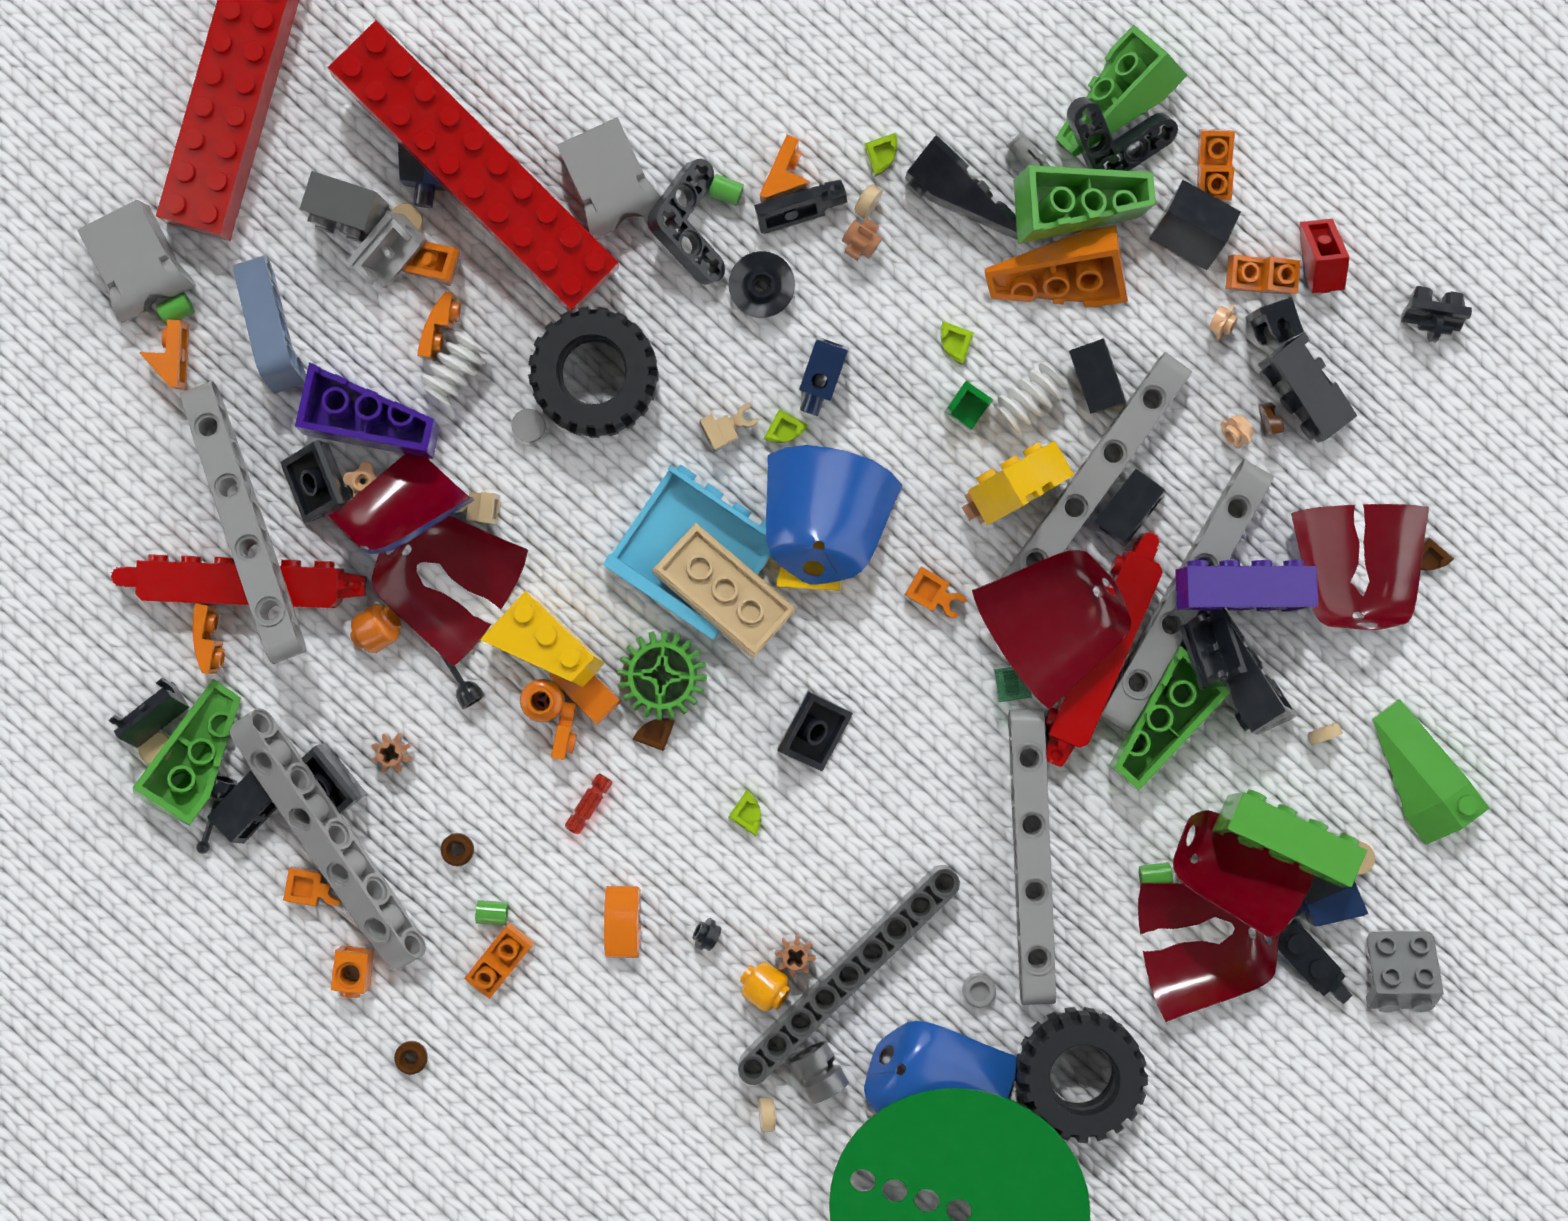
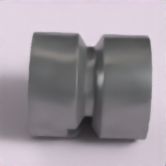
[789,1041,849,1104]

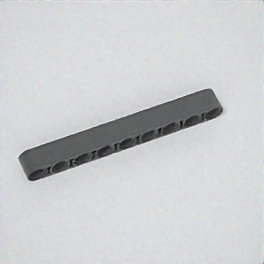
[738,865,960,1085]

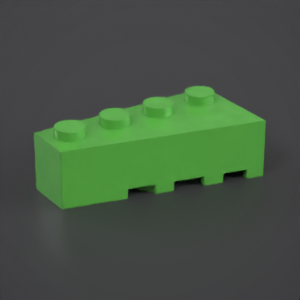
[1013,165,1156,244]
[1109,646,1230,790]
[1212,789,1368,888]

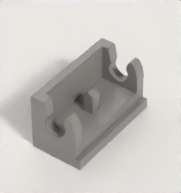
[347,213,427,288]

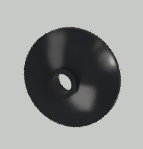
[729,251,795,318]

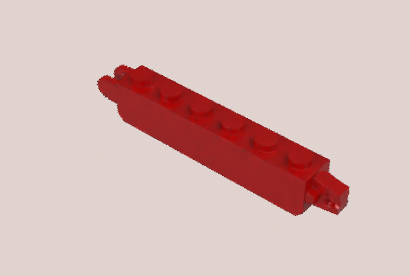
[1045,532,1163,767]
[110,554,367,608]

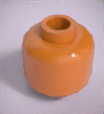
[350,604,402,653]
[520,679,565,723]

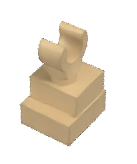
[699,403,759,452]
[456,492,501,525]

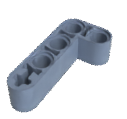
[233,255,306,394]

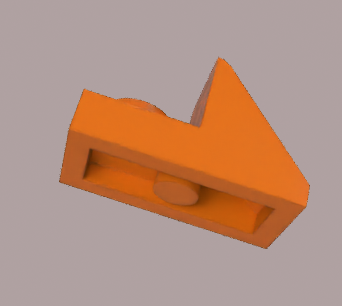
[760,134,810,203]
[402,242,460,286]
[140,320,190,390]

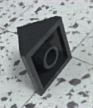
[1149,179,1241,270]
[280,440,351,524]
[777,690,853,772]
[301,743,367,814]

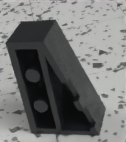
[1258,332,1357,443]

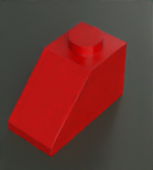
[1299,218,1350,293]

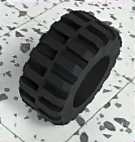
[528,307,659,438]
[1015,1007,1148,1143]

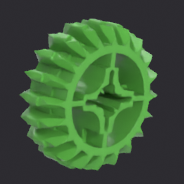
[617,630,707,720]

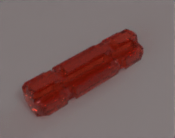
[565,773,612,835]

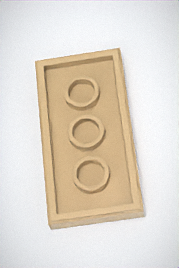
[652,523,797,659]

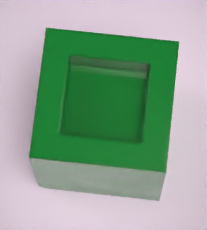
[944,381,993,430]

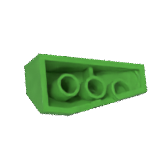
[1056,25,1188,157]
[132,679,241,826]
[1372,699,1490,845]

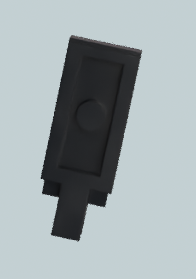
[754,180,848,234]
[1270,919,1353,1004]

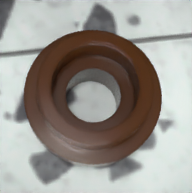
[440,833,474,866]
[394,1041,428,1075]

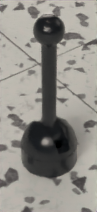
[429,644,485,710]
[196,775,237,854]

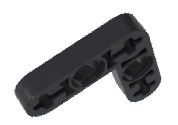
[1066,97,1178,171]
[647,158,725,285]

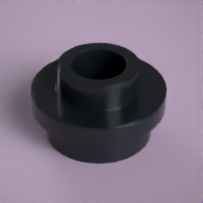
[692,918,721,951]

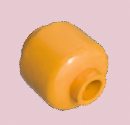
[740,962,791,1012]

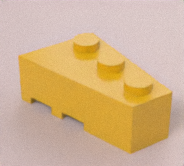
[967,441,1074,525]
[480,591,605,687]

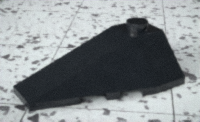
[905,135,1018,240]
[1211,608,1297,735]

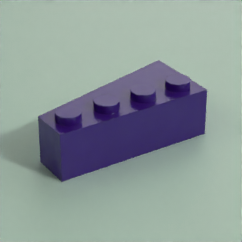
[295,362,440,459]
[1175,560,1318,612]

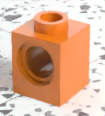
[331,945,375,998]

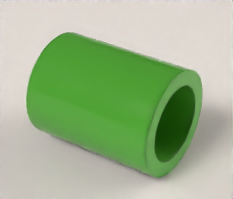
[708,174,744,206]
[156,292,195,326]
[1139,862,1173,884]
[475,900,508,926]

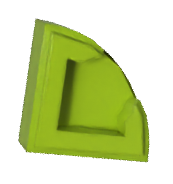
[864,133,898,177]
[940,321,974,365]
[763,409,808,443]
[728,789,761,836]

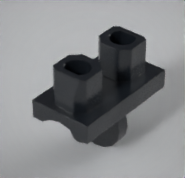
[1401,286,1472,343]

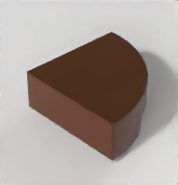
[1258,402,1285,437]
[1421,537,1454,571]
[633,718,676,751]

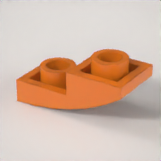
[1197,129,1235,200]
[1225,254,1301,294]
[417,292,461,361]
[192,603,225,674]
[548,673,622,725]
[604,886,641,958]
[464,922,535,999]

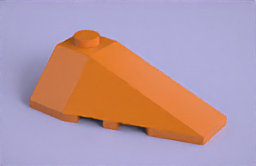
[985,225,1128,307]

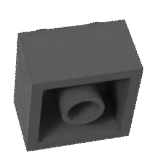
[299,171,389,243]

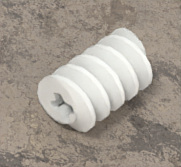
[421,331,489,408]
[993,361,1067,434]

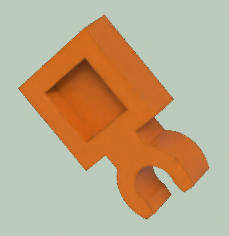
[904,566,967,618]
[551,701,577,760]
[283,866,342,907]

